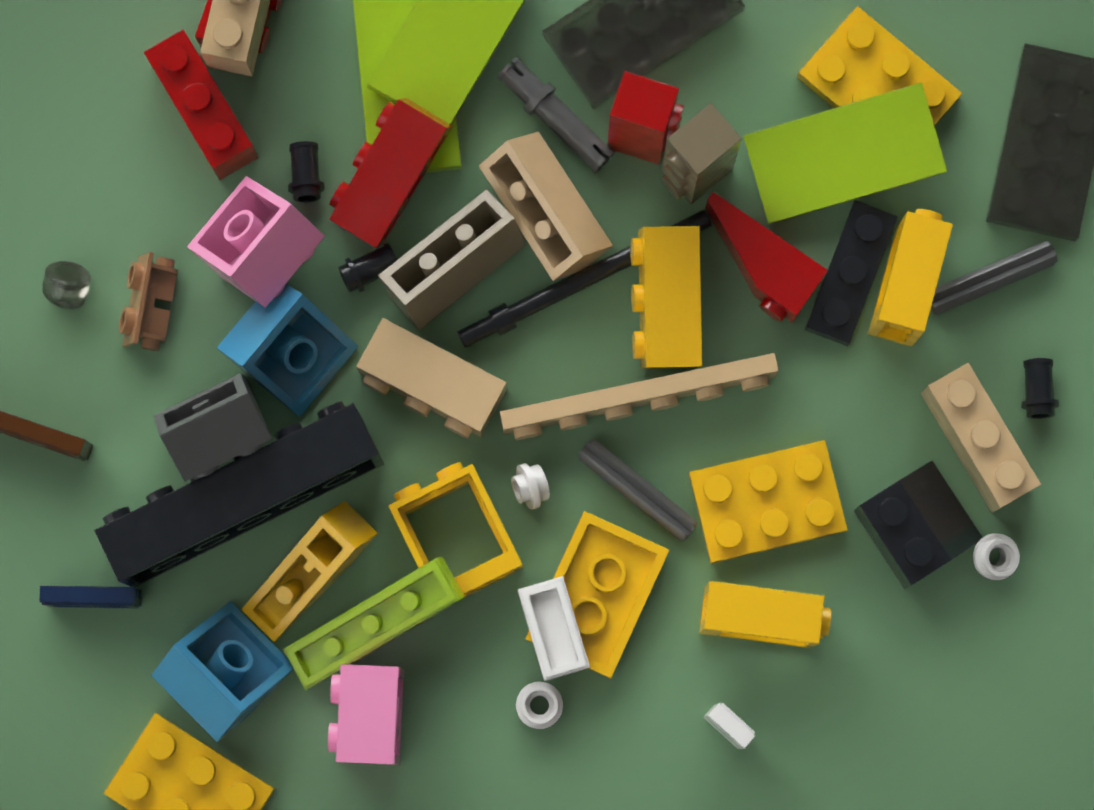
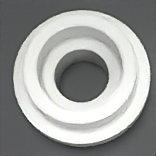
[511,463,550,510]
[973,533,1020,580]
[516,682,563,729]

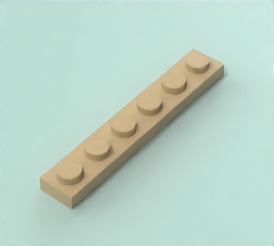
[500,353,779,440]

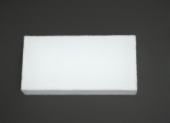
[518,576,590,681]
[703,703,755,749]

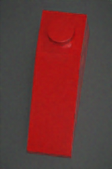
[705,192,828,323]

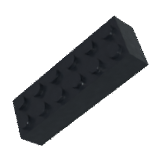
[94,401,385,587]

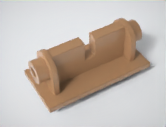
[119,252,178,351]

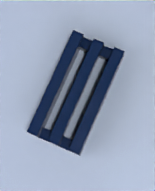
[39,586,142,609]

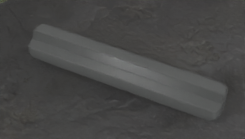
[931,241,1058,315]
[578,439,697,541]

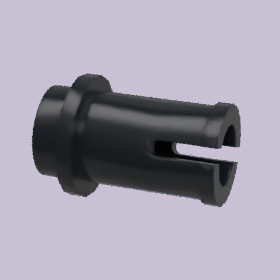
[288,141,325,202]
[338,243,397,292]
[1021,358,1059,419]

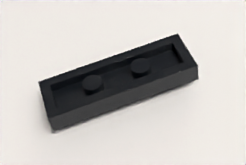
[805,200,898,346]

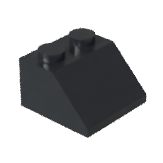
[854,461,983,589]

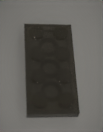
[542,0,745,109]
[985,43,1094,241]

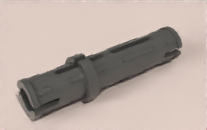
[497,57,615,173]

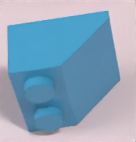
[217,283,358,417]
[151,601,294,742]

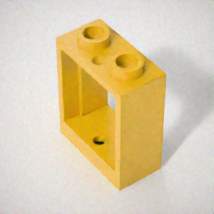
[868,209,953,347]
[388,462,523,597]
[699,581,831,648]

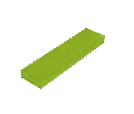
[283,556,465,690]

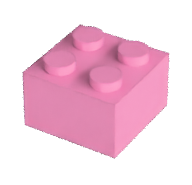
[187,176,325,308]
[328,664,404,765]

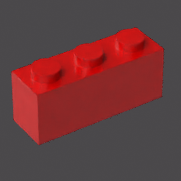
[144,29,259,181]
[607,71,684,165]
[329,98,453,248]

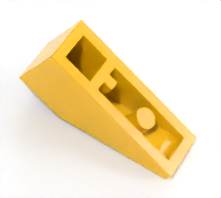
[241,501,378,642]

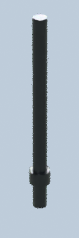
[457,210,712,348]

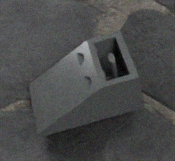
[154,374,272,482]

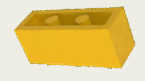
[630,226,702,369]

